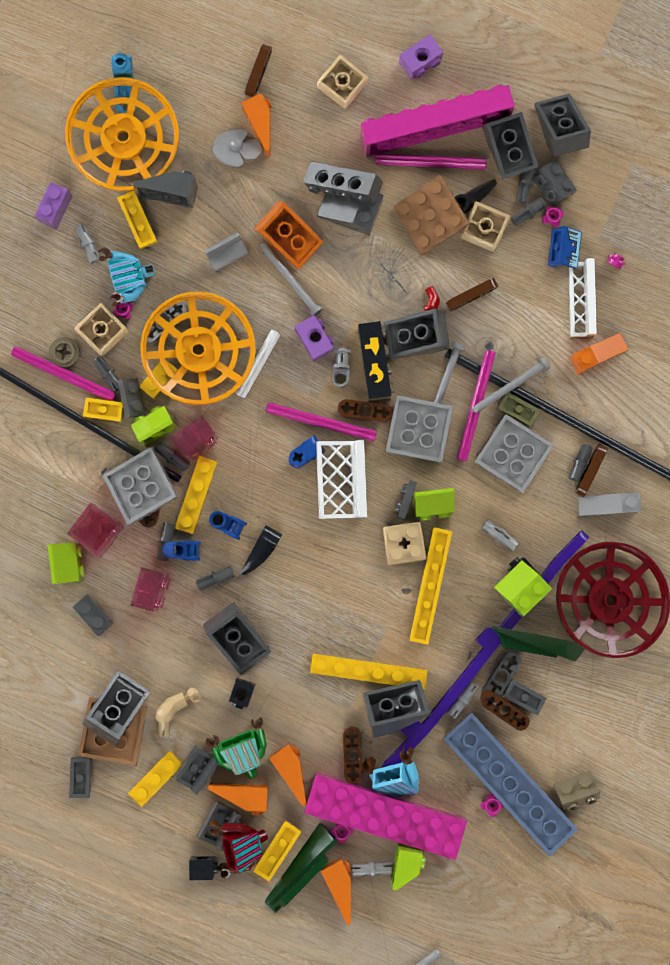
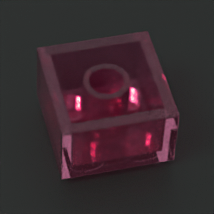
[170,415,219,461]
[67,502,125,557]
[130,567,171,612]

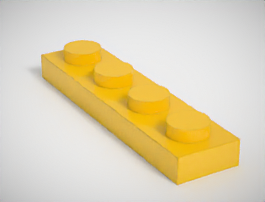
[175,456,218,534]

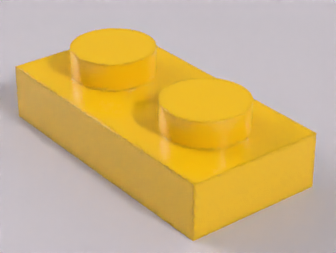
[139,359,178,400]
[83,398,124,422]

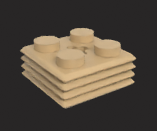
[317,55,368,109]
[460,201,510,252]
[74,303,129,357]
[382,522,426,565]

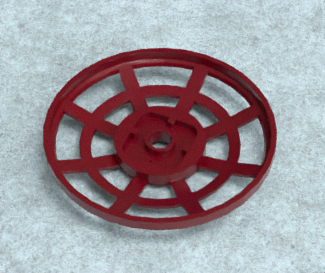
[556,542,670,658]

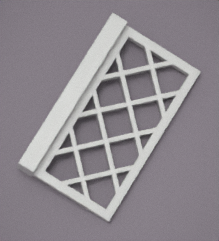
[316,440,367,519]

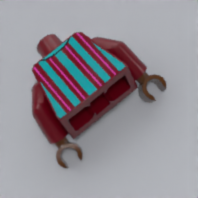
[209,820,268,879]

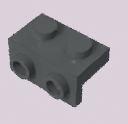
[533,160,577,207]
[173,745,218,795]
[197,801,241,851]

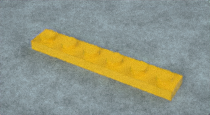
[409,527,452,645]
[310,653,428,690]

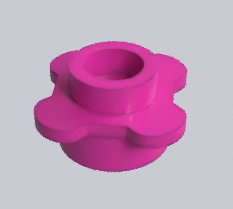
[542,206,564,228]
[607,253,626,270]
[113,300,134,320]
[480,793,504,817]
[330,824,354,843]

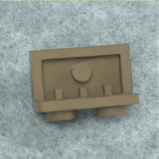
[554,771,600,811]

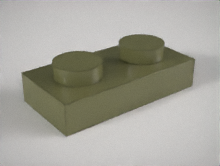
[497,392,540,427]

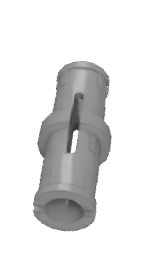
[74,224,100,264]
[481,519,519,552]
[446,681,479,719]
[352,861,392,878]

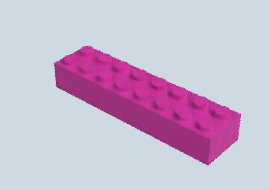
[360,85,515,157]
[304,772,467,860]

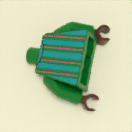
[206,717,267,779]

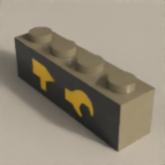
[358,321,394,402]

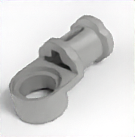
[332,348,351,388]

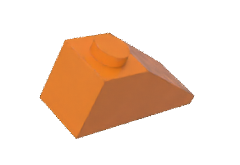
[241,93,272,158]
[569,333,629,375]
[269,742,307,807]
[208,783,268,815]
[321,856,352,925]

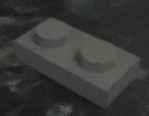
[118,378,145,418]
[395,480,417,520]
[73,594,113,636]
[503,679,547,715]
[69,757,92,798]

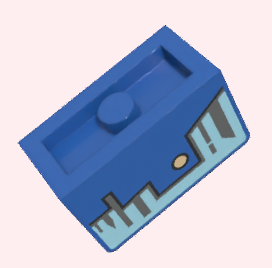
[548,226,582,269]

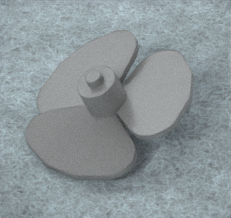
[212,129,262,168]

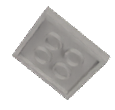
[385,395,453,463]
[474,414,554,493]
[102,447,179,526]

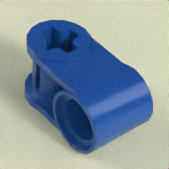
[289,435,325,468]
[209,511,247,540]
[163,541,201,561]

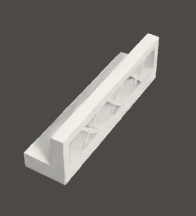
[568,258,597,338]

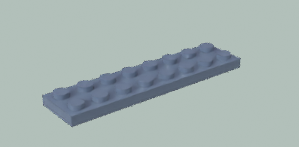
[443,712,578,856]

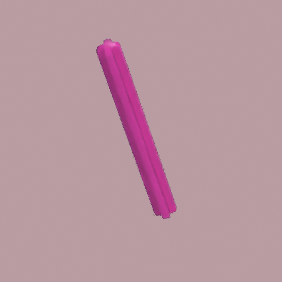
[375,153,487,170]
[11,347,116,401]
[457,350,496,461]
[266,402,377,441]

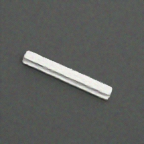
[236,330,280,398]

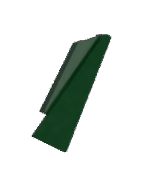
[492,626,588,662]
[265,823,336,913]

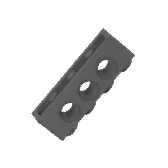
[303,162,383,204]

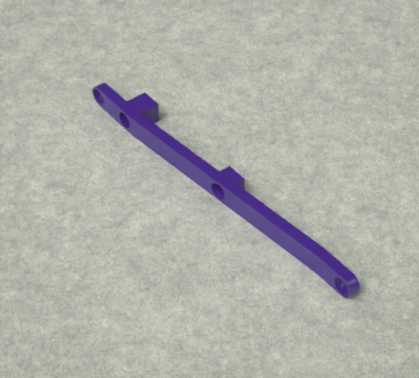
[381,530,589,768]

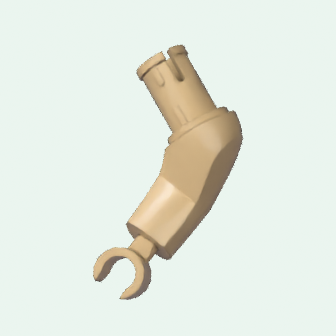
[155,688,201,738]

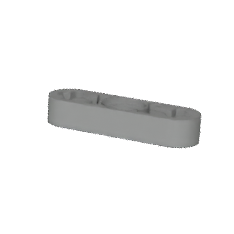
[141,301,188,344]

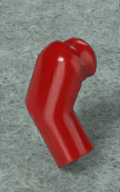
[424,286,440,311]

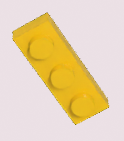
[117,190,158,250]
[128,751,183,807]
[253,820,302,882]

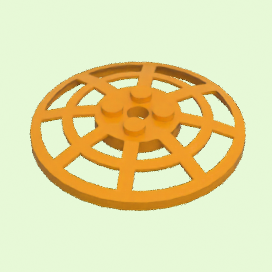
[65,77,179,191]
[140,291,256,405]

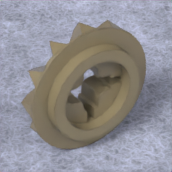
[49,337,80,367]

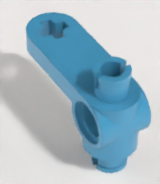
[111,53,133,114]

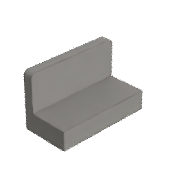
[205,233,249,272]

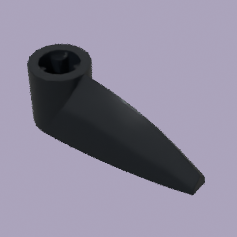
[455,179,497,214]
[240,525,282,575]

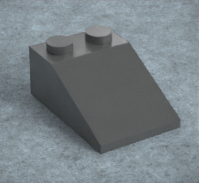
[534,93,591,157]
[482,112,538,180]
[133,170,198,208]
[317,184,383,236]
[384,308,450,359]
[203,602,271,674]
[82,671,151,745]
[363,680,430,738]

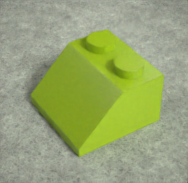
[131,406,178,447]
[413,488,455,521]
[47,542,85,584]
[494,560,552,616]
[391,842,426,891]

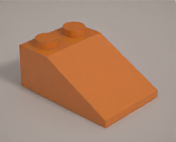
[254,201,324,269]

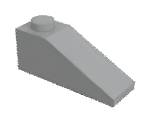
[578,492,641,516]

